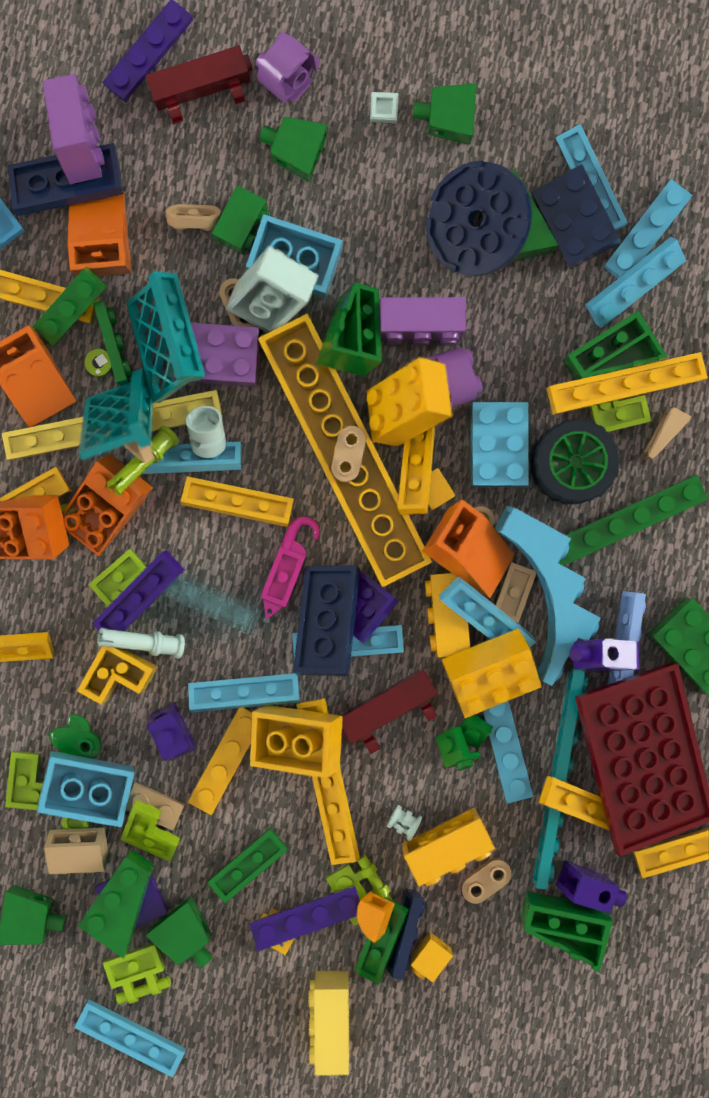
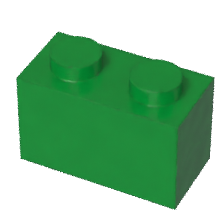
[212,185,270,255]

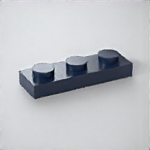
[387,888,425,980]

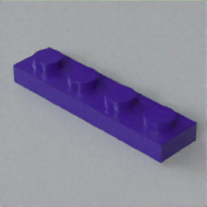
[103,0,193,103]
[92,550,185,634]
[249,885,360,951]

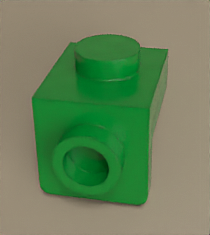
[436,727,481,771]

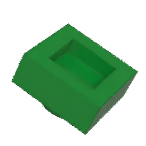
[458,715,493,749]

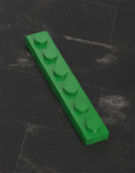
[558,475,708,566]

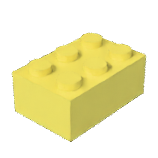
[309,971,349,1075]

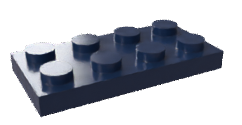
[7,143,124,216]
[293,565,360,676]

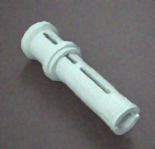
[98,628,185,659]

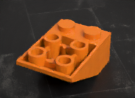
[68,191,131,277]
[0,325,78,427]
[62,454,153,557]
[0,495,70,559]
[422,499,515,599]

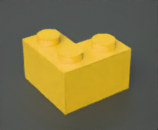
[77,646,158,704]

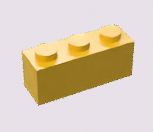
[425,573,470,658]

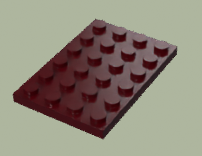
[575,662,709,857]

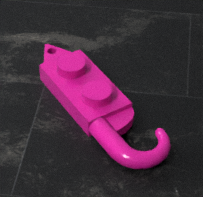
[260,516,320,619]

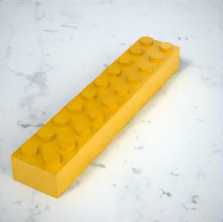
[258,313,432,587]

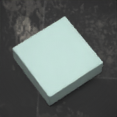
[370,92,398,123]

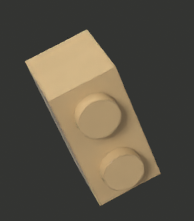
[44,827,108,874]

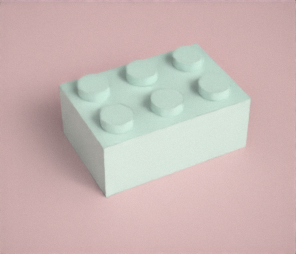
[225,246,318,333]

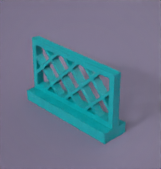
[126,271,205,403]
[78,368,153,460]

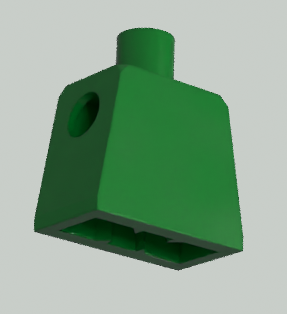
[413,83,477,145]
[259,117,328,182]
[0,885,67,945]
[146,896,212,968]

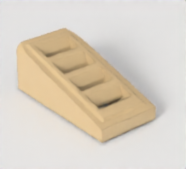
[642,407,691,461]

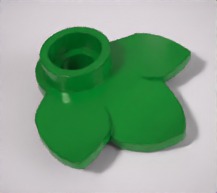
[49,714,102,758]

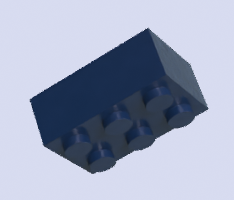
[532,164,620,270]

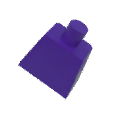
[570,639,639,673]
[147,702,198,761]
[556,860,627,913]

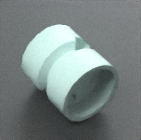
[186,406,226,458]

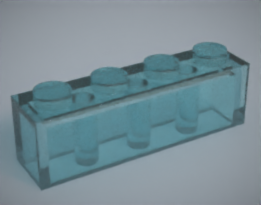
[161,572,264,636]

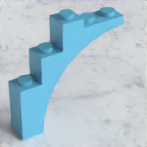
[494,506,601,686]

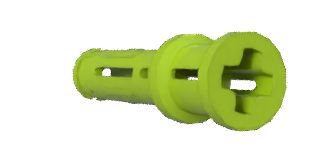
[107,426,179,496]

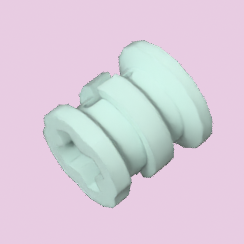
[386,805,422,841]

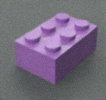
[42,74,105,184]
[380,297,466,346]
[173,323,261,387]

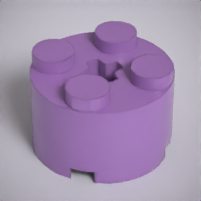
[256,32,319,103]
[426,347,482,408]

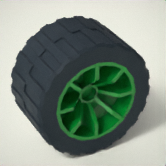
[530,419,620,505]

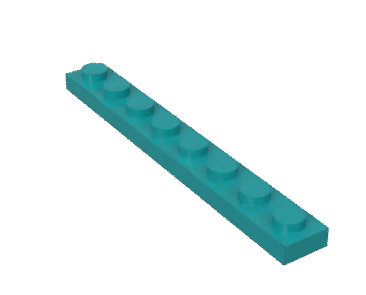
[532,667,588,890]

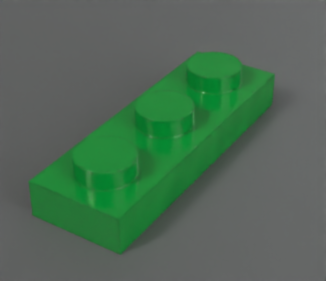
[32,267,107,346]
[93,300,132,386]
[207,827,288,904]
[354,897,409,985]

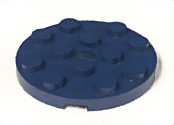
[426,161,532,276]

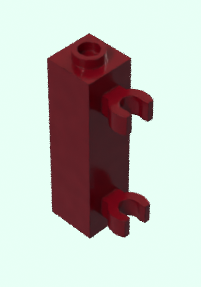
[146,45,253,124]
[341,668,438,754]

